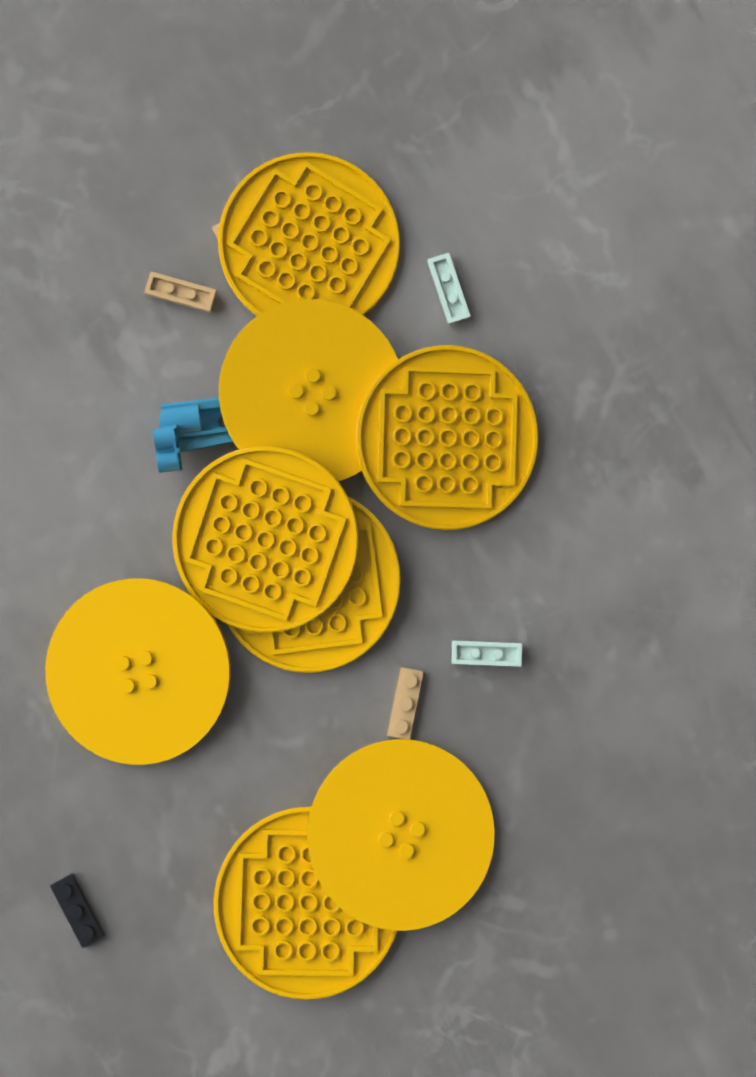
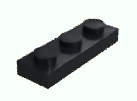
[50,873,105,949]

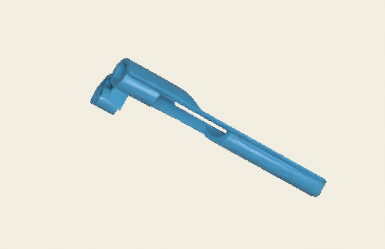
[153,397,233,473]

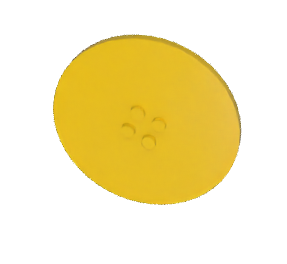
[218,152,400,316]
[219,299,398,481]
[355,345,538,530]
[172,446,359,633]
[227,497,401,673]
[45,578,231,765]
[307,739,495,931]
[214,806,397,1000]

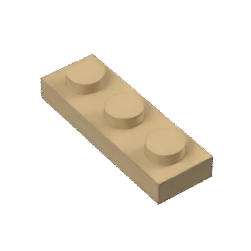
[144,271,217,313]
[387,667,424,740]

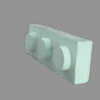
[427,253,471,325]
[451,640,522,667]

